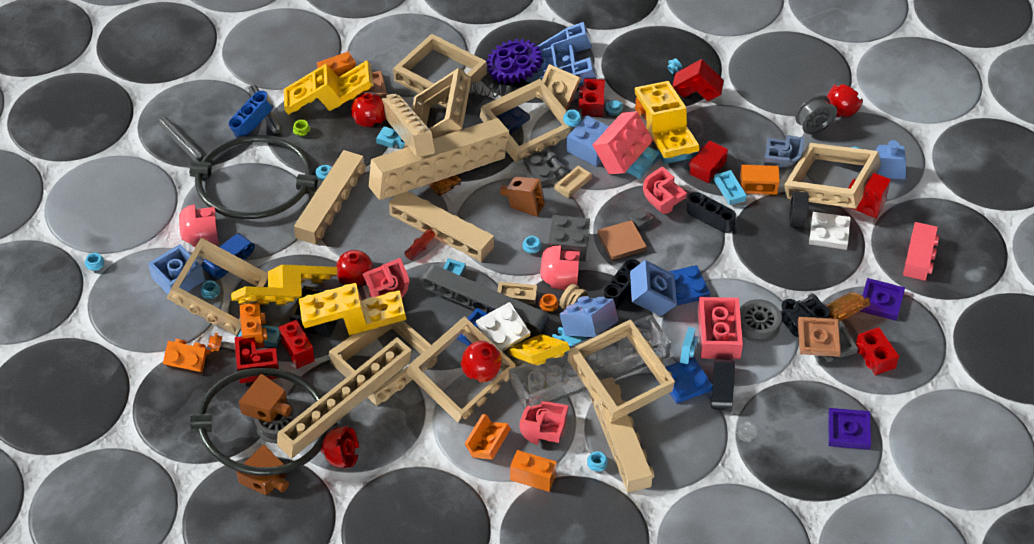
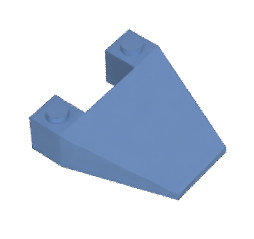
[526,22,598,88]

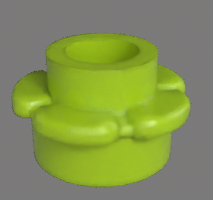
[293,120,310,136]

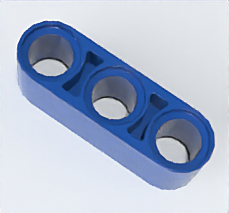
[228,91,273,138]
[201,234,255,280]

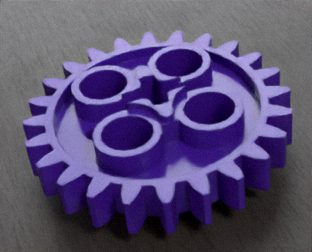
[486,38,542,84]

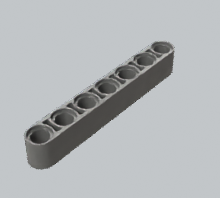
[420,265,549,336]

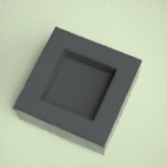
[627,207,653,231]

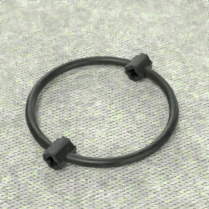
[189,135,318,219]
[190,368,337,476]

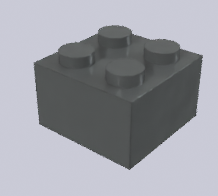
[548,215,590,262]

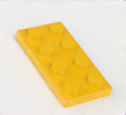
[507,334,570,366]

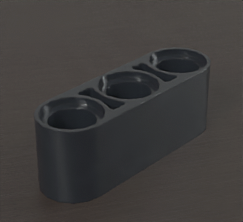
[686,192,736,233]
[604,259,640,308]
[711,359,735,411]

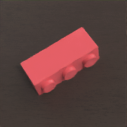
[903,222,940,281]

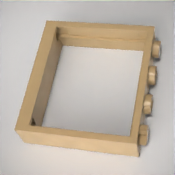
[393,34,487,108]
[404,68,471,148]
[480,79,576,163]
[784,143,881,209]
[167,238,268,336]
[406,316,516,422]
[567,319,675,423]
[329,321,437,406]

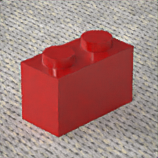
[689,140,728,184]

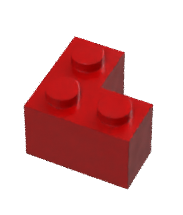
[672,59,724,102]
[848,173,891,219]
[234,336,279,383]

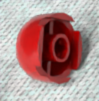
[827,84,863,117]
[351,92,386,127]
[336,250,374,286]
[461,341,502,383]
[321,426,359,468]

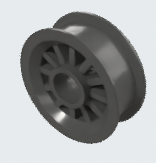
[795,95,837,134]
[740,299,782,343]
[254,399,299,443]

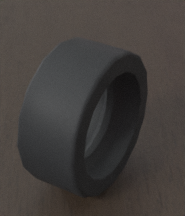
[789,191,809,228]

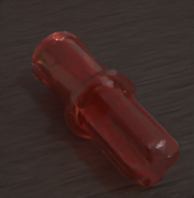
[404,229,436,261]

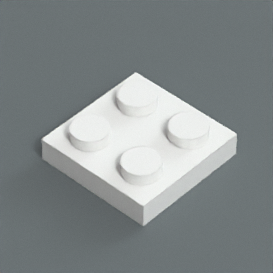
[809,212,850,250]
[476,302,530,351]

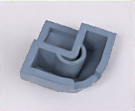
[764,135,805,168]

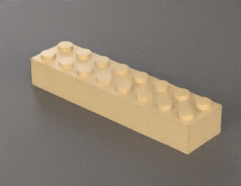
[369,118,509,200]

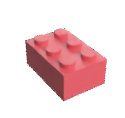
[592,111,653,174]
[698,297,743,359]

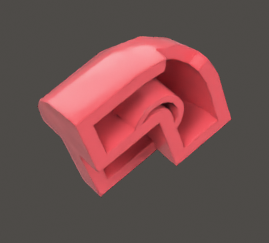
[643,166,687,214]
[179,204,219,247]
[540,245,580,290]
[363,258,410,297]
[520,401,569,445]

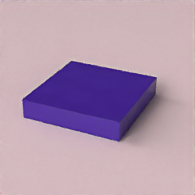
[858,278,905,321]
[828,408,871,450]

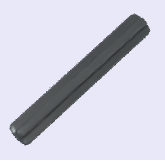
[248,85,282,135]
[158,117,203,162]

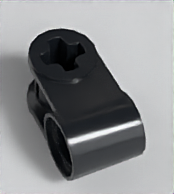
[797,293,830,319]
[780,299,812,337]

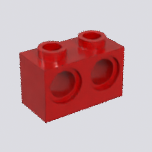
[579,79,605,117]
[278,320,315,369]
[856,327,899,376]

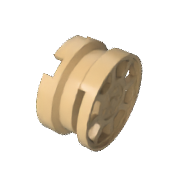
[559,284,588,310]

